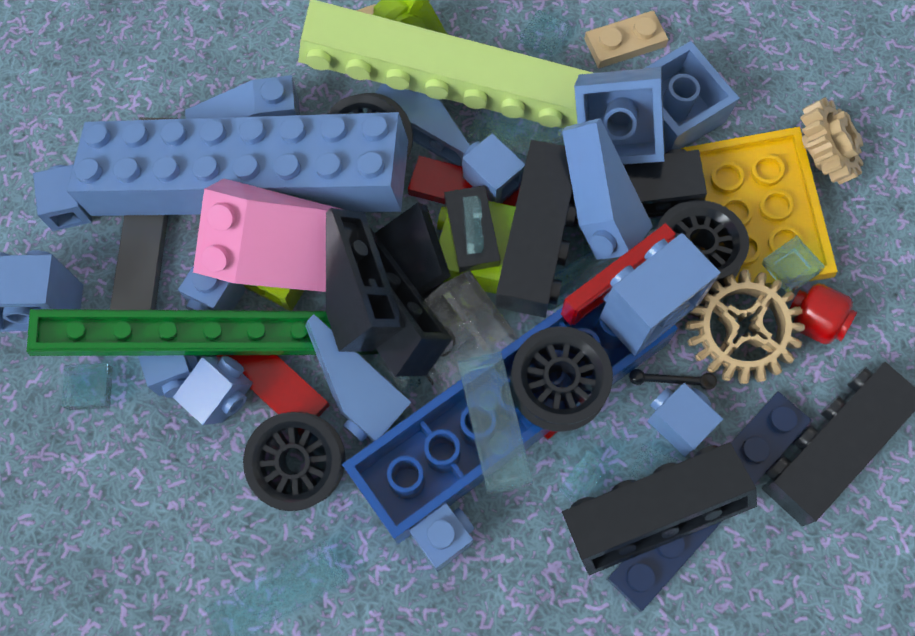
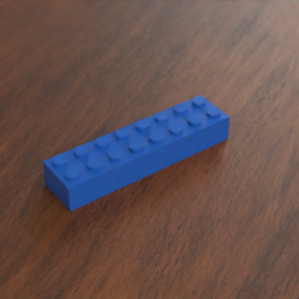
[342,302,678,545]

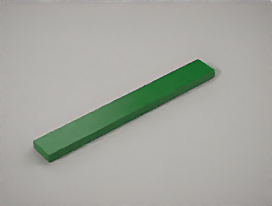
[26,309,379,356]

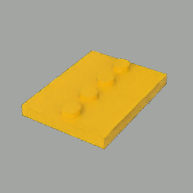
[681,126,838,295]

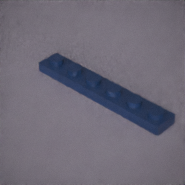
[606,391,812,612]

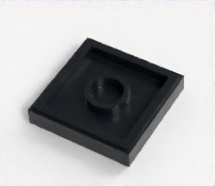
[375,202,451,295]

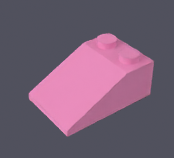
[193,179,340,292]

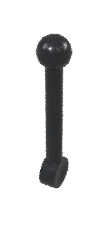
[629,369,717,390]

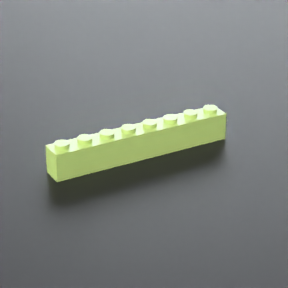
[298,0,593,129]

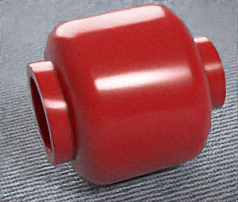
[789,283,858,345]

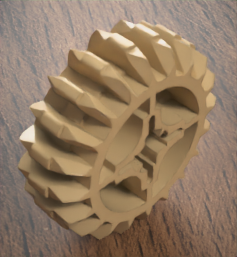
[685,270,805,384]

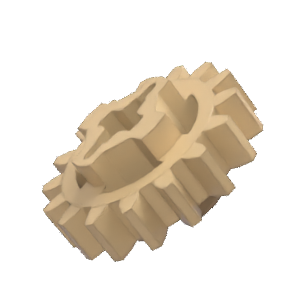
[801,98,863,185]

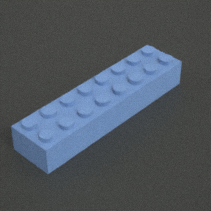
[67,112,408,216]

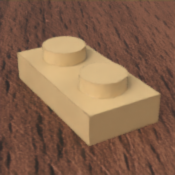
[584,10,669,69]

